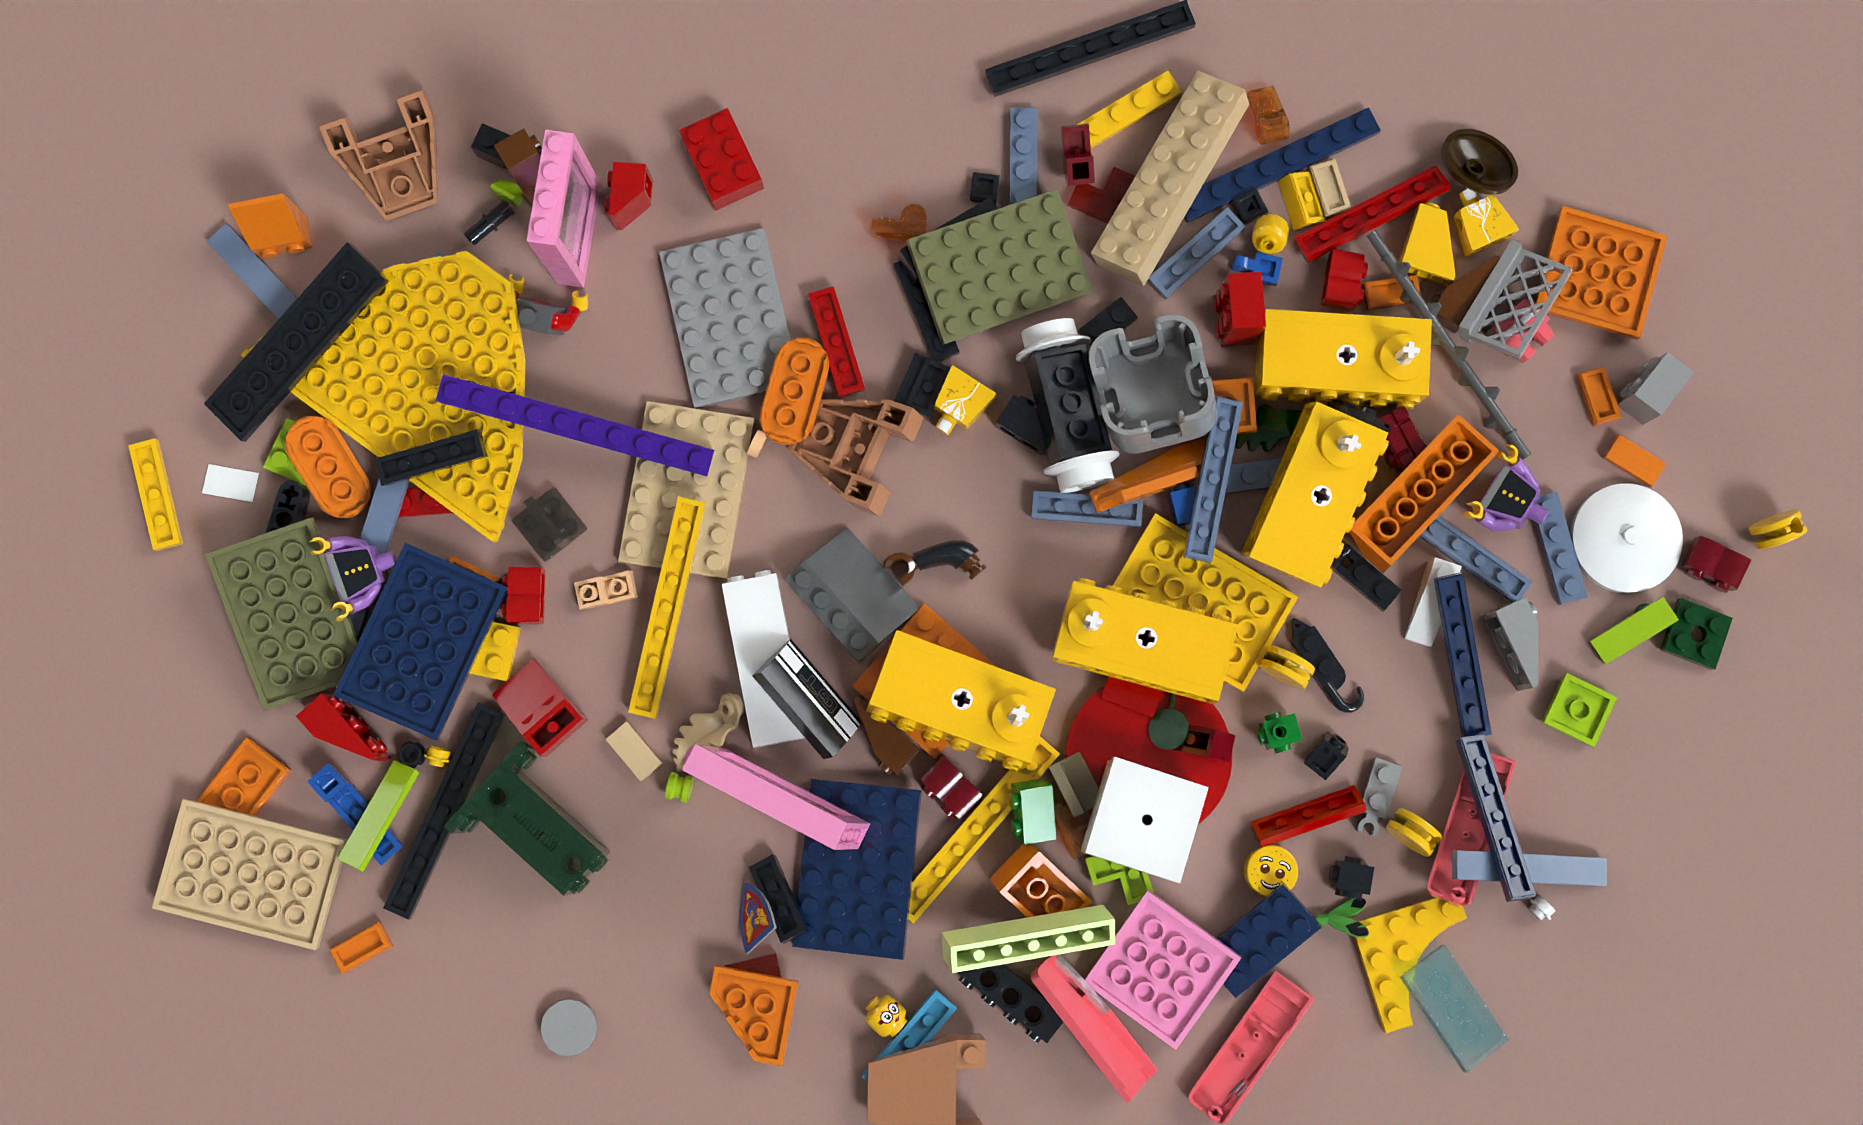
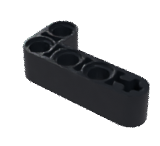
[266,481,310,533]

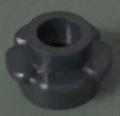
[398,741,426,768]

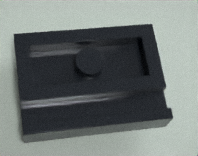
[894,352,951,419]
[1326,400,1392,436]

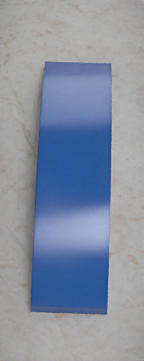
[307,763,403,865]

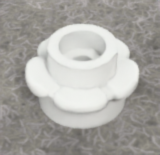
[1529,895,1555,921]

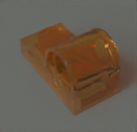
[1248,85,1290,146]
[871,204,927,241]
[1054,802,1089,859]

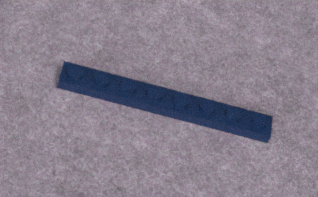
[1184,107,1381,223]

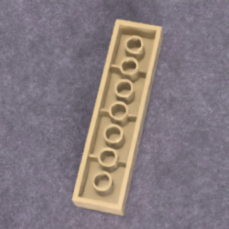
[1091,70,1249,287]

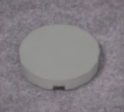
[541,999,598,1057]

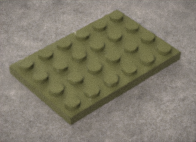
[906,189,1093,345]
[205,517,359,711]

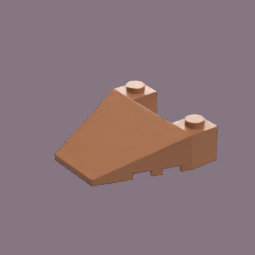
[319,90,438,221]
[787,400,924,517]
[867,1033,986,1125]

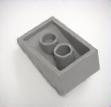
[1481,597,1538,691]

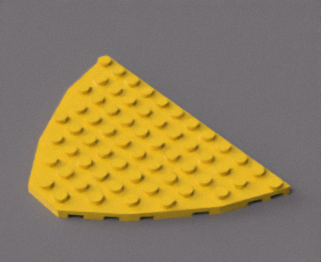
[241,251,526,542]

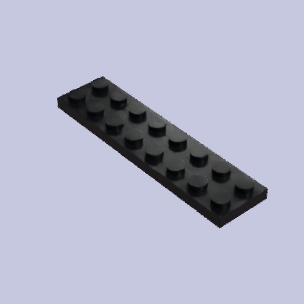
[204,242,389,442]

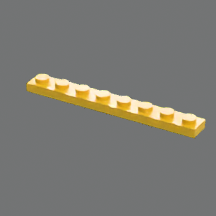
[628,496,706,719]
[908,737,1060,924]

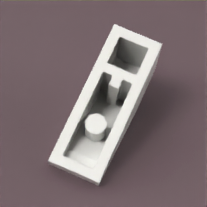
[1404,557,1462,647]

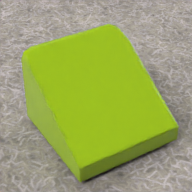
[490,179,525,207]

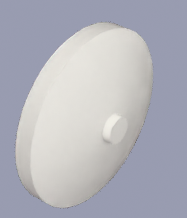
[1570,484,1683,593]

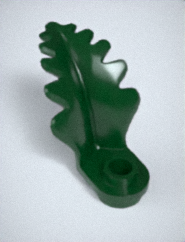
[1236,404,1302,451]

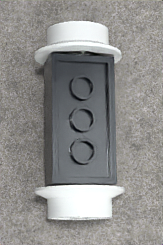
[1015,318,1120,493]

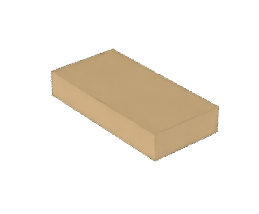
[1308,159,1351,219]
[605,721,663,782]

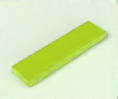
[337,760,420,872]

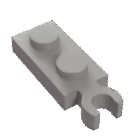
[1356,758,1402,837]

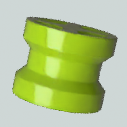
[665,772,694,804]

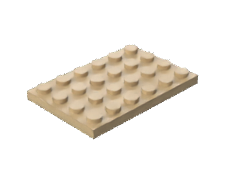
[618,401,755,580]
[152,798,348,950]

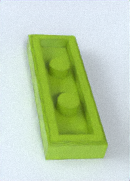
[1590,596,1679,664]

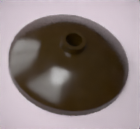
[1441,129,1518,195]

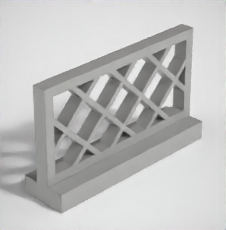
[1459,240,1572,360]

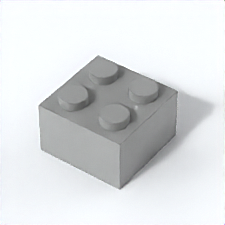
[1618,352,1694,425]

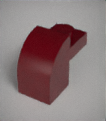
[1061,124,1095,186]

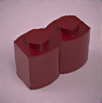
[1681,536,1751,593]
[920,756,983,819]

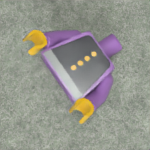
[1463,444,1549,531]
[308,536,397,621]

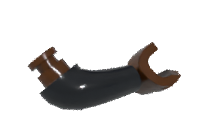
[882,540,987,587]

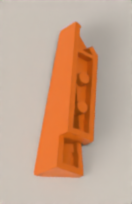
[1089,437,1206,513]

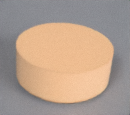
[747,430,767,458]

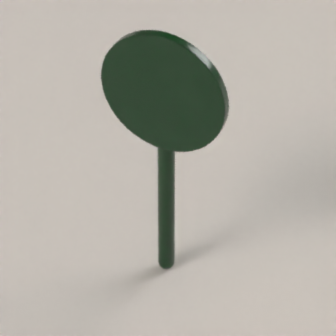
[1149,693,1189,750]

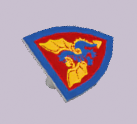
[740,883,777,954]

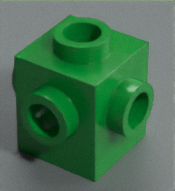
[1256,712,1303,754]

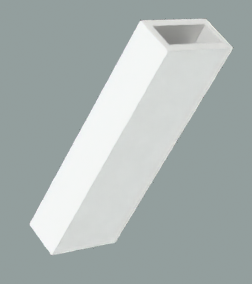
[722,570,805,748]

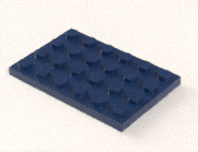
[334,543,508,741]
[792,779,922,960]

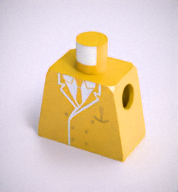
[1454,189,1519,257]
[934,365,996,436]

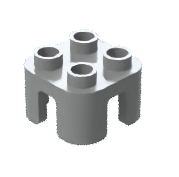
[1089,315,1217,454]

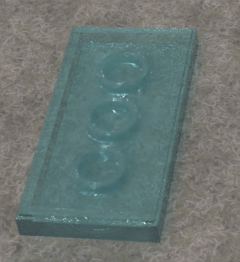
[1400,945,1509,1073]

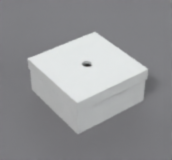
[1080,757,1209,883]

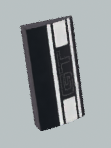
[752,639,862,759]

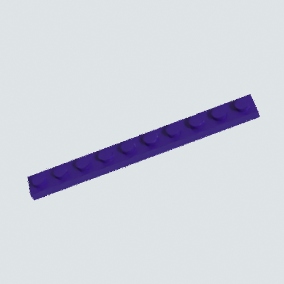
[436,374,714,476]

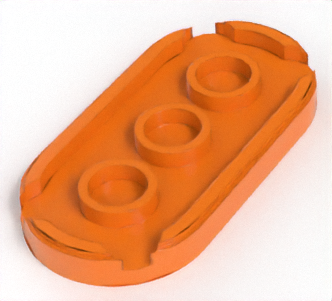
[760,337,829,445]
[285,416,371,518]

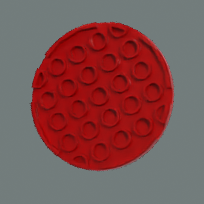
[1065,686,1232,824]

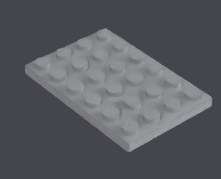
[659,228,791,409]

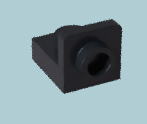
[1304,731,1349,781]

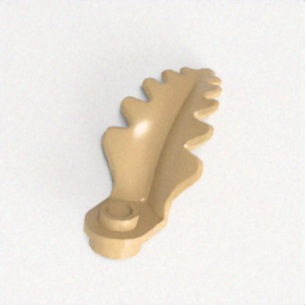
[673,693,745,772]

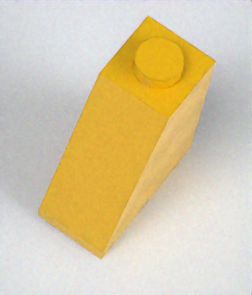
[1399,202,1455,287]

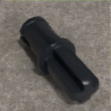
[464,199,515,245]

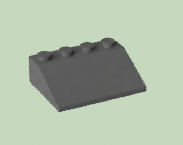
[784,528,920,663]

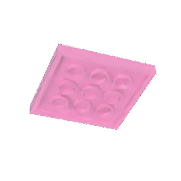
[1084,890,1241,1050]

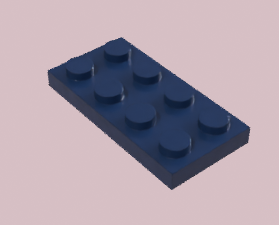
[1216,882,1322,998]

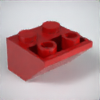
[605,162,653,230]

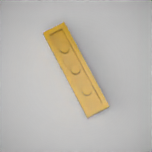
[1077,71,1182,149]
[128,438,183,551]

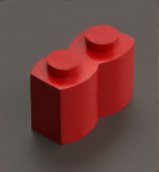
[1321,249,1368,311]
[502,567,546,624]

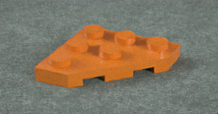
[709,965,799,1067]

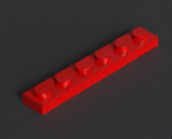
[1294,165,1450,263]

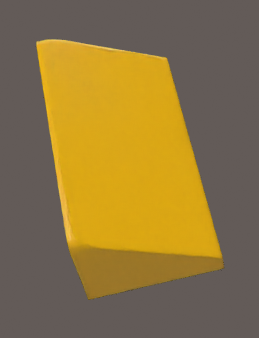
[1278,171,1325,230]

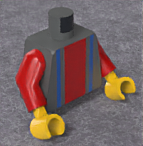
[508,274,588,335]

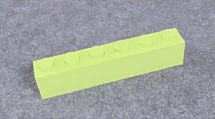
[941,905,1115,973]

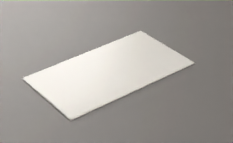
[202,464,259,502]

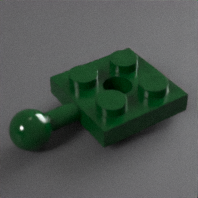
[1634,598,1733,670]

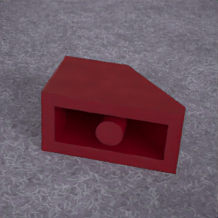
[1173,725,1235,763]

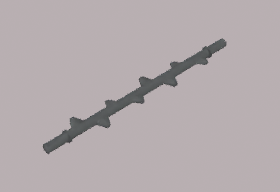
[1366,230,1531,460]

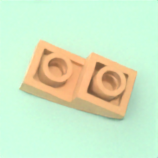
[574,570,638,610]

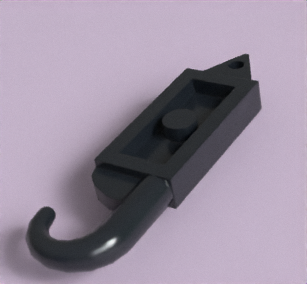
[1290,618,1364,713]

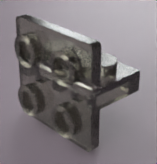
[512,487,587,562]

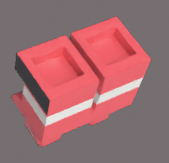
[1484,297,1555,363]

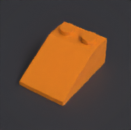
[228,193,313,259]
[989,843,1093,918]

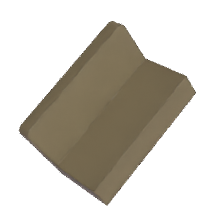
[1049,752,1099,817]

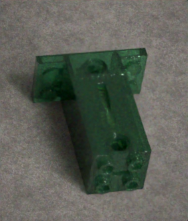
[444,741,611,896]

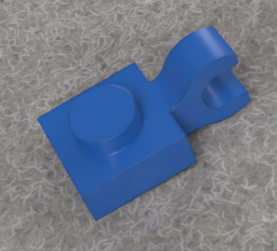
[1231,252,1283,286]

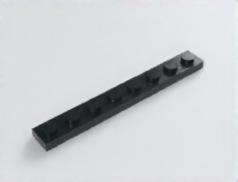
[985,0,1196,97]
[383,703,505,920]

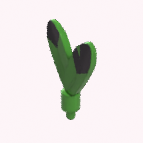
[1315,898,1369,938]

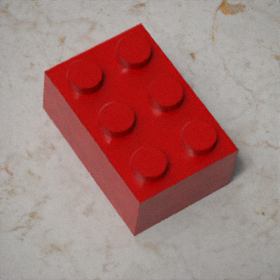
[679,108,764,211]
[1213,272,1266,347]

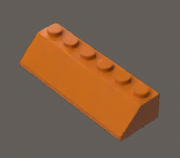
[1350,414,1499,573]

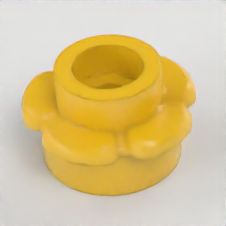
[424,746,451,767]

